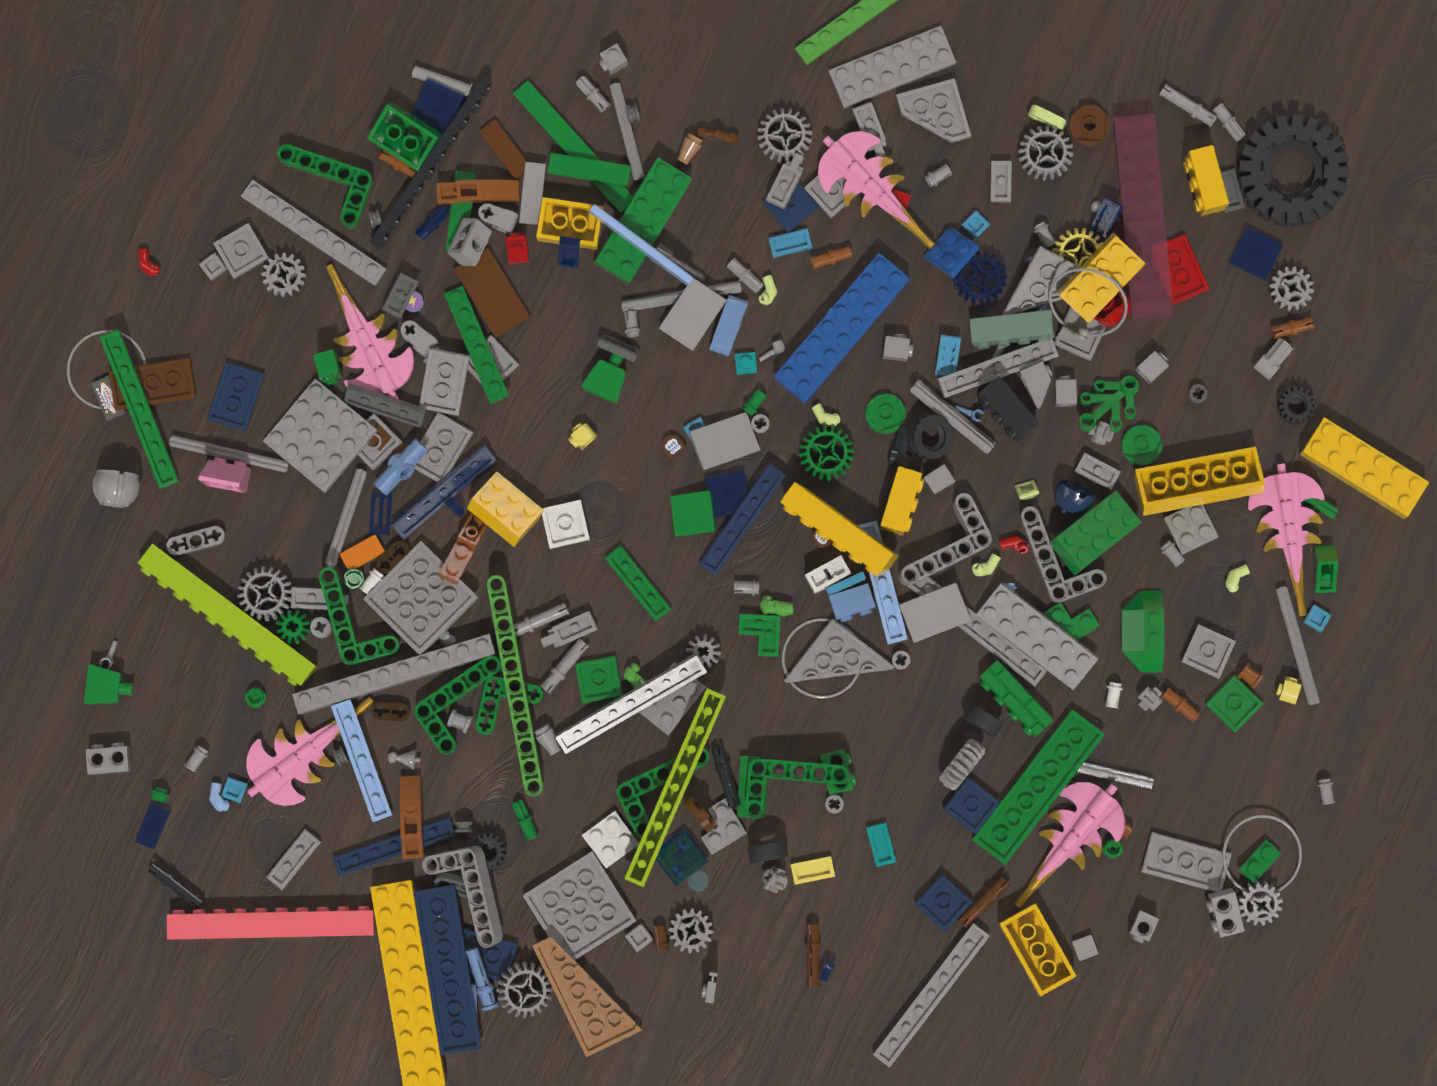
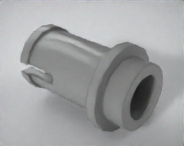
[925,164,952,187]
[1034,221,1056,248]
[624,311,640,338]
[1160,540,1185,567]
[734,579,759,596]
[184,745,209,772]
[1317,778,1335,805]

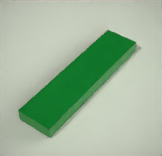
[547,153,631,187]
[446,170,476,251]
[605,545,671,622]

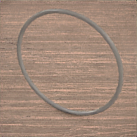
[1049,268,1128,337]
[67,330,146,409]
[782,618,859,699]
[1222,815,1302,891]

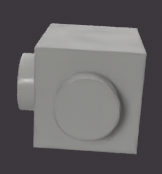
[599,44,628,76]
[883,334,913,362]

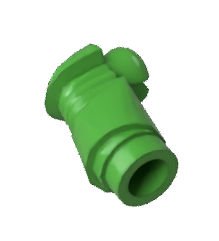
[760,595,793,617]
[623,663,647,689]

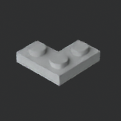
[701,799,747,855]

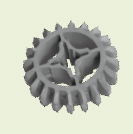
[757,108,812,163]
[1018,125,1073,181]
[237,566,292,621]
[939,739,985,790]
[496,961,553,1018]

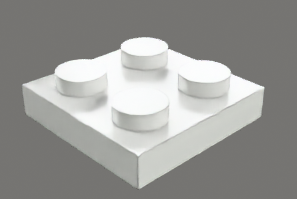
[542,500,590,549]
[582,811,639,868]

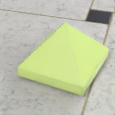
[1015,480,1039,500]

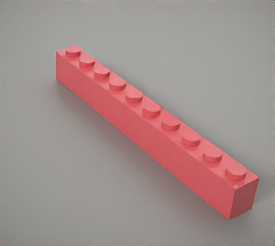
[167,906,375,939]

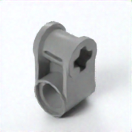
[478,204,519,234]
[401,321,439,358]

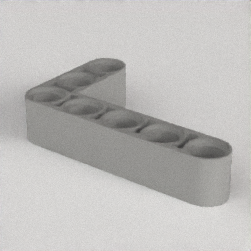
[898,493,992,586]
[1020,507,1107,603]
[422,846,503,948]

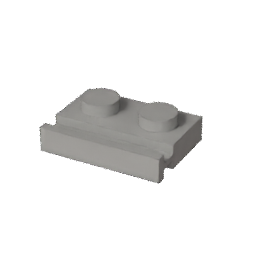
[702,971,718,1003]

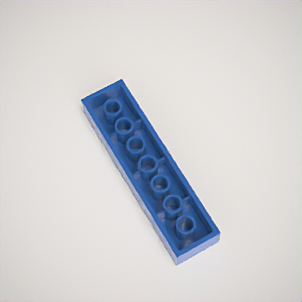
[773,253,910,406]

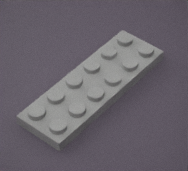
[829,26,956,109]
[976,582,1099,690]

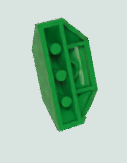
[1121,591,1164,673]

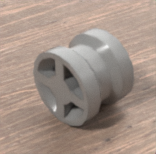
[310,617,332,638]

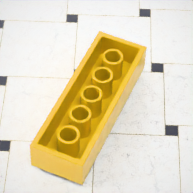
[1300,417,1429,519]
[1134,447,1265,516]
[780,482,899,576]

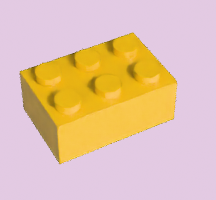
[1183,145,1229,216]
[536,197,604,250]
[879,467,924,536]
[467,472,544,547]

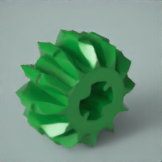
[276,610,311,644]

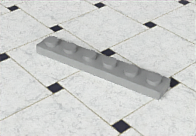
[937,338,1058,398]

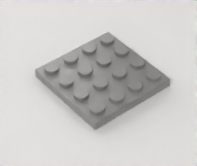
[263,379,378,493]
[363,541,478,655]
[523,851,636,960]

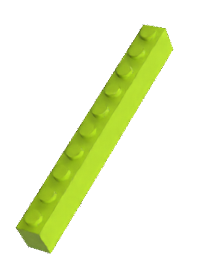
[138,544,317,687]
[624,688,726,887]

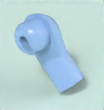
[209,783,230,812]

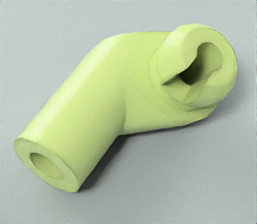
[759,275,777,305]
[812,403,841,427]
[972,553,1001,577]
[1225,564,1250,592]

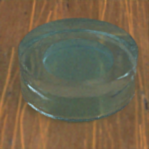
[688,871,708,891]

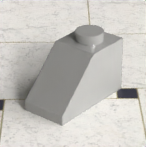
[1019,361,1052,410]

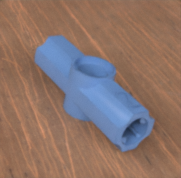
[374,438,428,495]

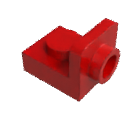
[505,233,529,264]

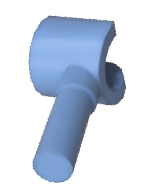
[955,405,984,422]

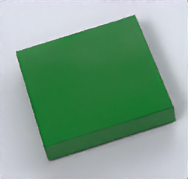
[670,491,716,537]
[575,656,622,704]
[1205,675,1264,733]

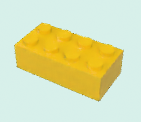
[1057,233,1146,323]
[998,903,1076,997]

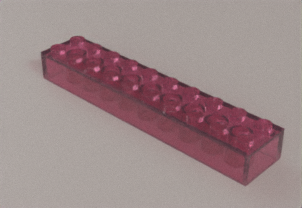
[1114,113,1173,322]

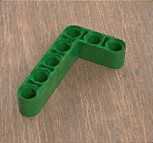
[277,144,373,229]
[319,565,400,665]
[414,656,502,755]
[617,749,710,838]
[745,759,851,819]

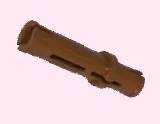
[957,876,1010,928]
[805,924,821,987]

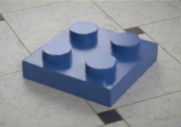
[924,227,979,278]

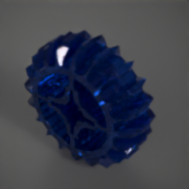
[952,251,1007,306]

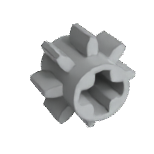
[1088,421,1114,446]
[1138,687,1163,711]
[762,866,788,893]

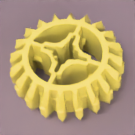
[1052,228,1104,267]

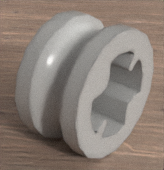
[751,414,769,433]
[892,651,910,670]
[825,795,844,813]

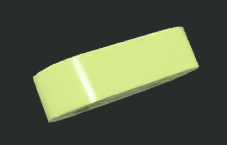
[1028,105,1066,131]

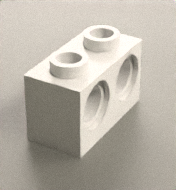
[805,555,851,595]

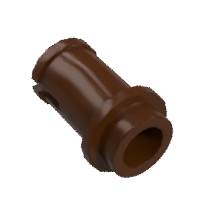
[653,925,670,952]

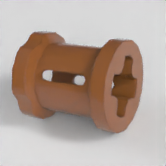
[1237,663,1264,689]

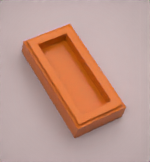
[339,535,385,570]

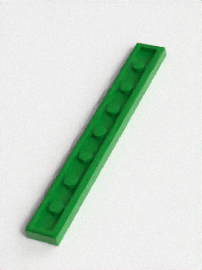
[513,81,633,214]
[100,329,179,489]

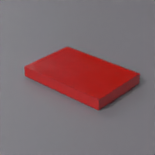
[1147,234,1210,306]

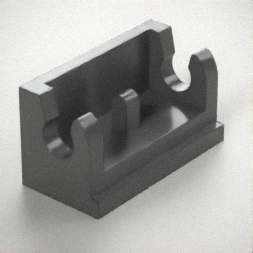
[380,273,419,318]

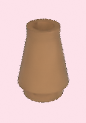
[677,133,702,165]

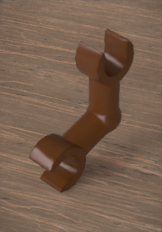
[695,128,739,144]

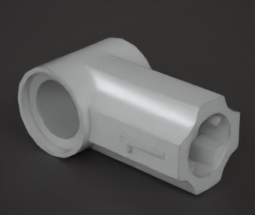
[1253,338,1293,380]

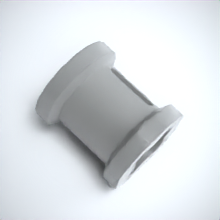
[447,709,473,734]

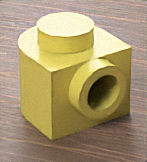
[568,423,597,450]
[1276,676,1301,704]

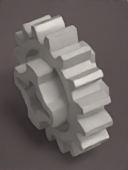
[261,253,306,298]
[1269,267,1314,311]
[1237,881,1283,926]
[669,909,713,954]

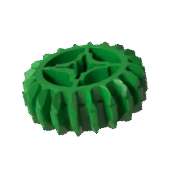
[799,425,854,481]

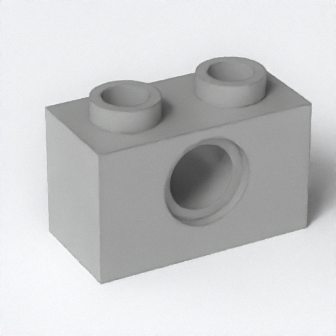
[447,218,492,266]

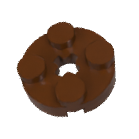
[1069,105,1110,146]
[682,795,717,833]

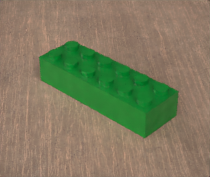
[593,158,692,285]

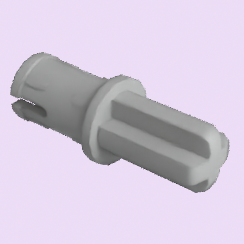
[576,76,611,113]
[1213,103,1245,141]
[726,258,763,293]

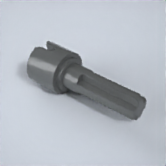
[650,243,705,283]

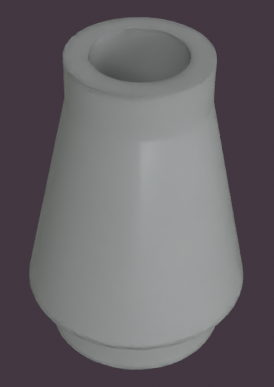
[534,724,561,756]

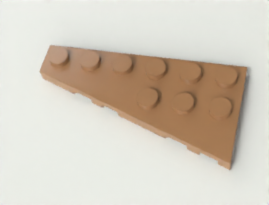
[532,936,642,1057]

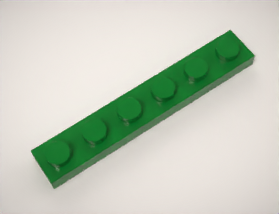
[444,286,510,404]

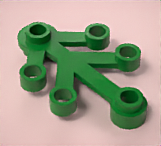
[1079,376,1139,432]

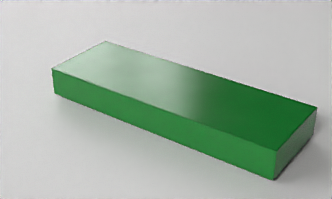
[737,756,761,818]

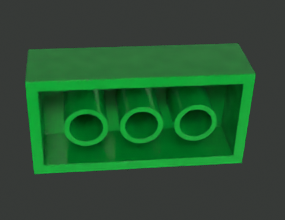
[1049,491,1142,575]

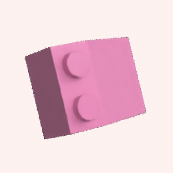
[198,457,251,493]

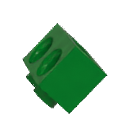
[313,350,343,385]
[820,749,856,795]

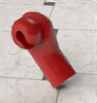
[138,249,160,276]
[999,535,1029,554]

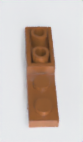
[436,180,520,205]
[438,512,488,585]
[400,776,423,859]

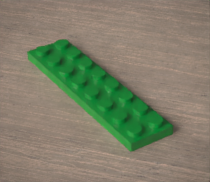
[973,710,1105,866]

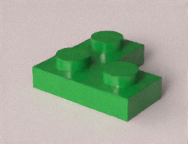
[1043,602,1100,640]
[739,614,780,657]

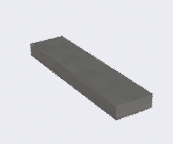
[344,383,426,428]

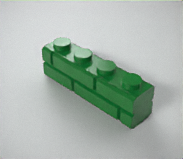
[979,660,1054,737]

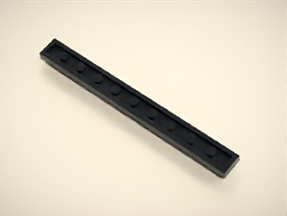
[370,75,492,250]

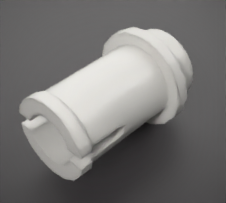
[359,568,384,594]
[1105,682,1123,708]

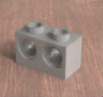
[86,743,132,775]
[1206,888,1244,937]

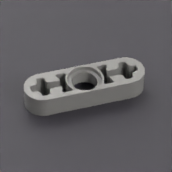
[166,526,226,556]

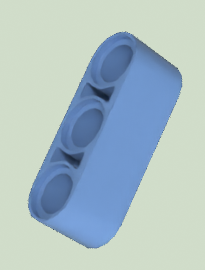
[709,295,748,357]

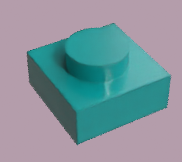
[735,352,757,375]

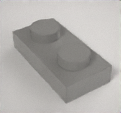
[990,161,1012,203]
[1074,453,1120,490]

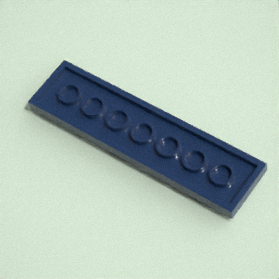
[414,885,482,1056]

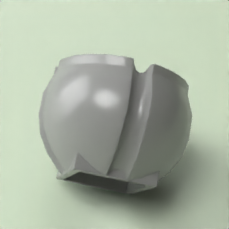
[93,470,140,508]

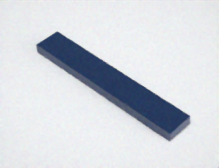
[390,444,496,539]
[699,464,786,576]
[333,817,456,877]

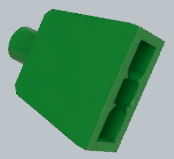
[581,353,626,405]
[84,665,134,705]

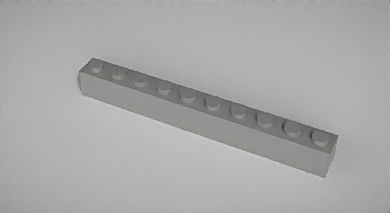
[292,634,496,715]

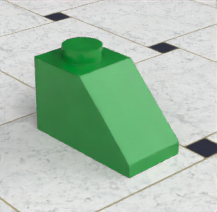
[1313,545,1338,593]

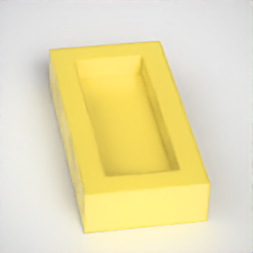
[791,856,835,885]

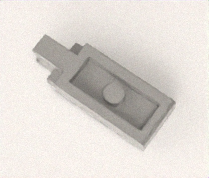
[852,102,886,157]
[766,153,804,210]
[291,587,349,610]
[540,611,598,648]

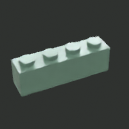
[970,310,1055,349]

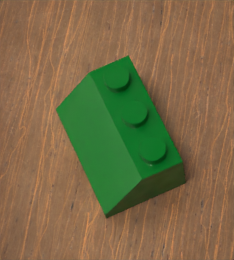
[367,103,443,171]

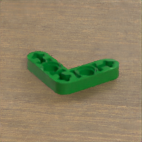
[476,676,543,735]

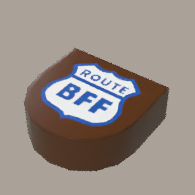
[662,435,686,460]
[812,529,833,549]

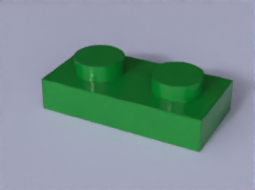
[1238,840,1281,884]

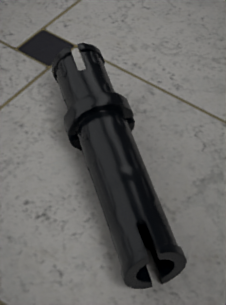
[711,746,741,809]
[147,861,204,909]

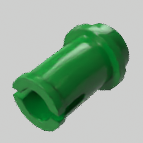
[742,389,767,416]

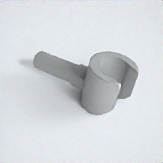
[759,340,785,362]
[99,641,118,669]

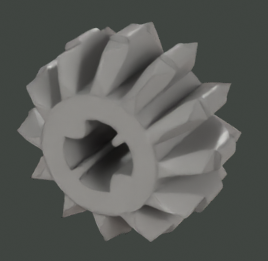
[686,634,721,668]

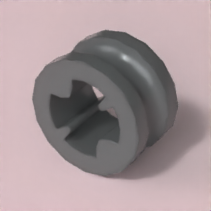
[626,103,640,123]
[368,209,382,229]
[1188,384,1208,404]
[332,746,349,766]
[454,822,473,832]

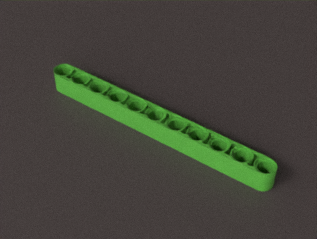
[487,575,543,796]

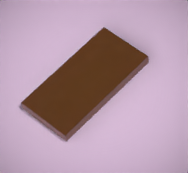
[454,248,530,339]
[108,358,196,411]

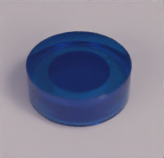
[445,499,464,518]
[820,961,836,983]

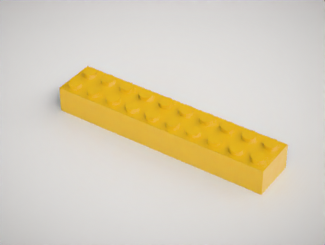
[370,880,447,1086]

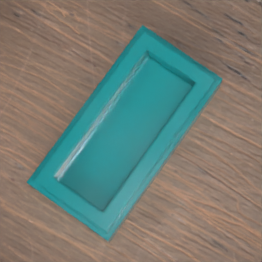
[866,822,896,867]

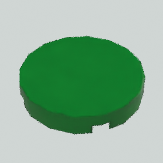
[865,393,906,435]
[1121,425,1163,466]

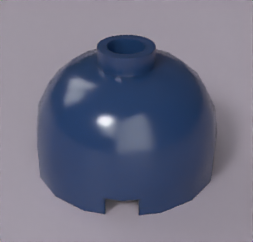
[1054,478,1096,516]

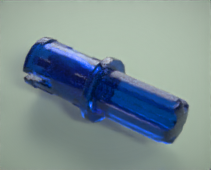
[415,205,450,241]

